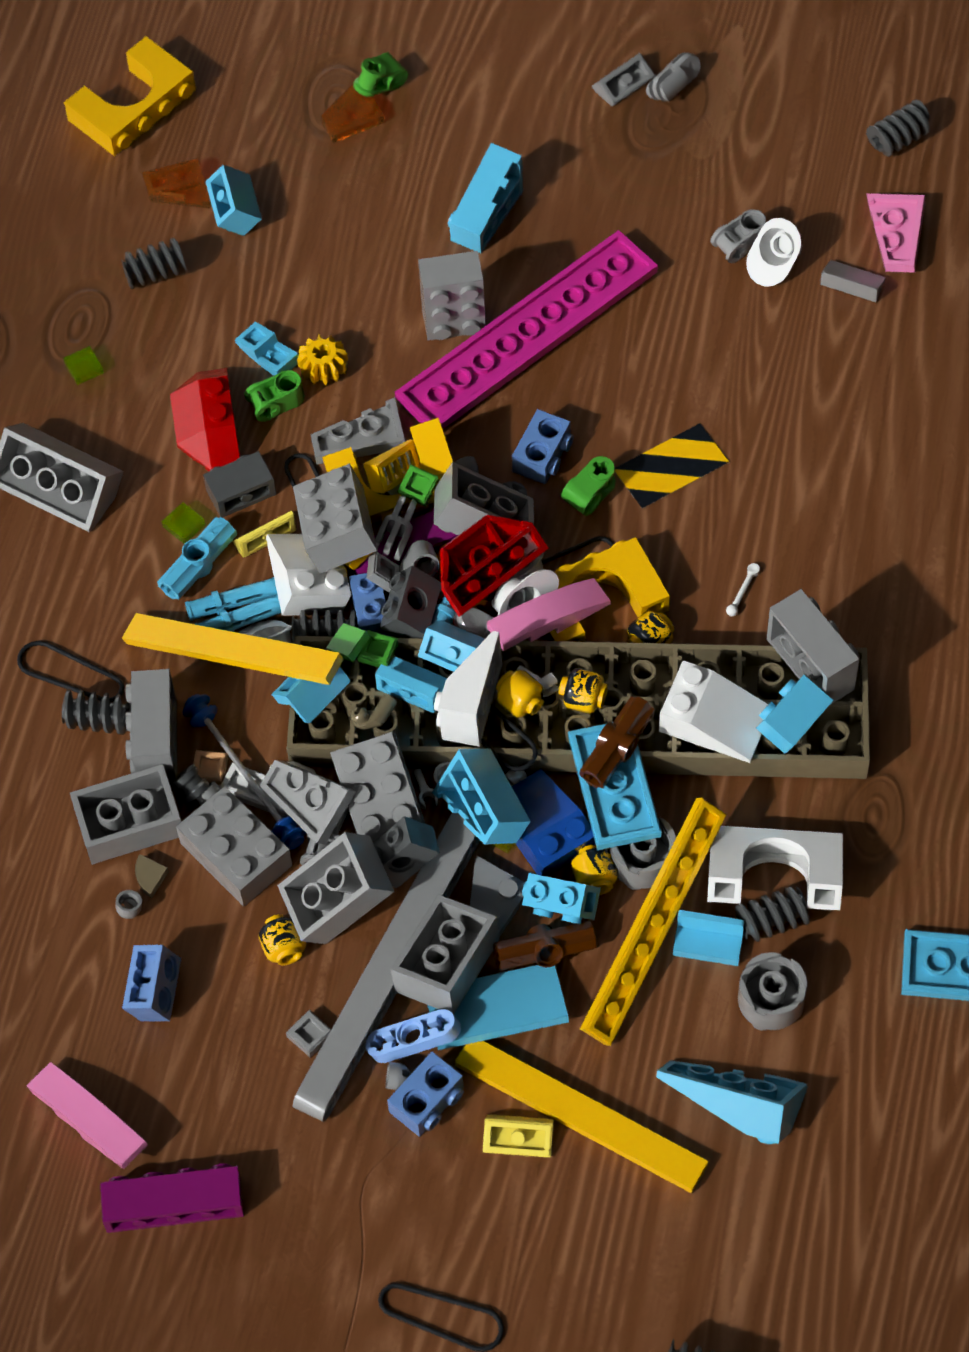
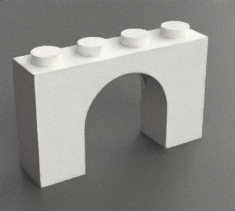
[707,826,843,910]

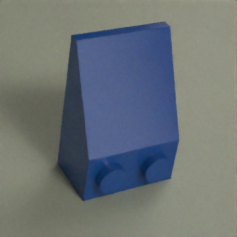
[512,769,596,877]

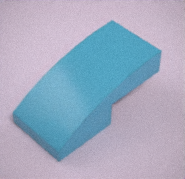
[235,321,299,376]

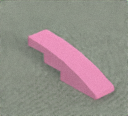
[487,578,611,651]
[27,1062,148,1169]

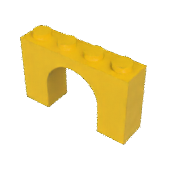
[64,36,196,156]
[322,418,454,524]
[544,537,670,642]

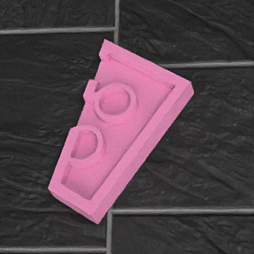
[867,194,925,273]

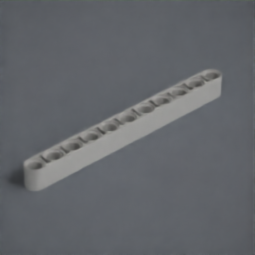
[293,813,481,1122]

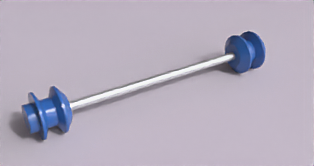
[182,694,306,850]

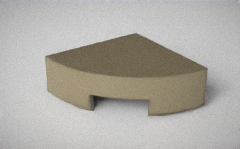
[135,854,169,898]

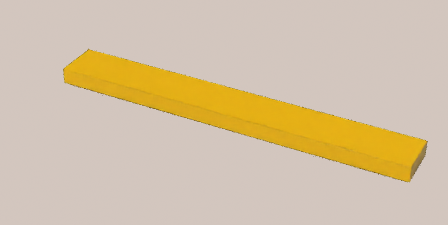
[122,613,344,685]
[580,798,727,1046]
[455,1041,708,1194]

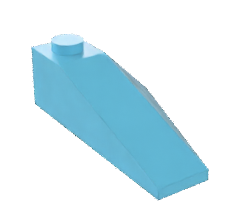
[656,1060,807,1144]

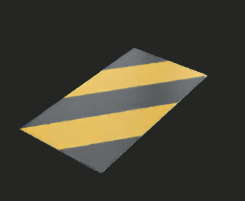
[615,423,729,508]

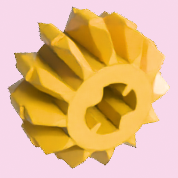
[297,334,348,385]

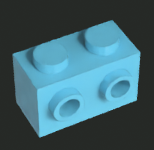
[205,164,262,236]
[756,675,833,754]

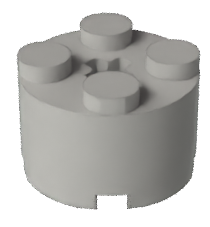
[610,817,676,890]
[738,952,807,1031]

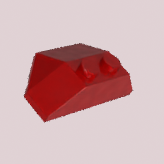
[170,368,240,471]
[440,515,549,617]

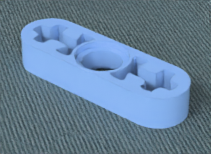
[365,1009,461,1063]

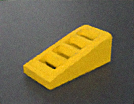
[363,439,420,493]

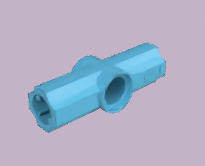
[157,517,237,600]

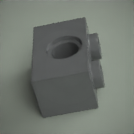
[380,566,441,638]
[373,816,440,888]

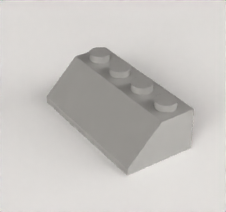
[0,423,124,532]

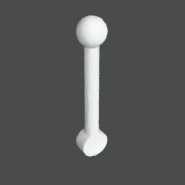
[726,563,760,617]

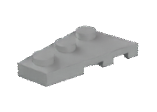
[311,397,405,465]
[260,760,356,844]

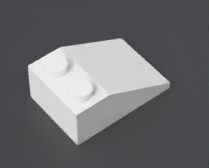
[266,534,351,616]
[434,631,503,747]
[659,660,768,763]

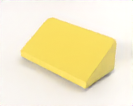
[233,511,296,558]
[483,1114,554,1158]

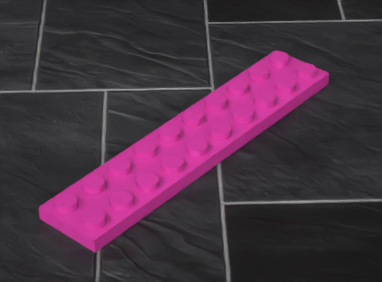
[395,230,658,429]

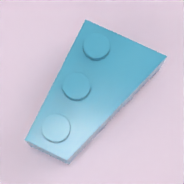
[448,143,523,253]
[432,749,531,844]

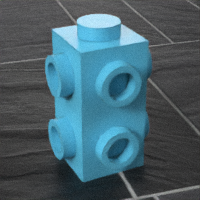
[522,873,601,924]

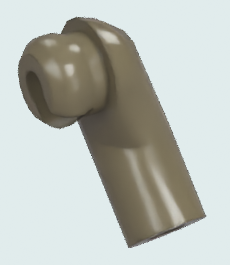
[351,695,397,730]

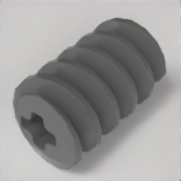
[866,100,930,157]
[121,238,186,289]
[292,610,357,644]
[62,689,130,735]
[735,886,809,942]

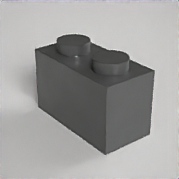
[203,451,276,518]

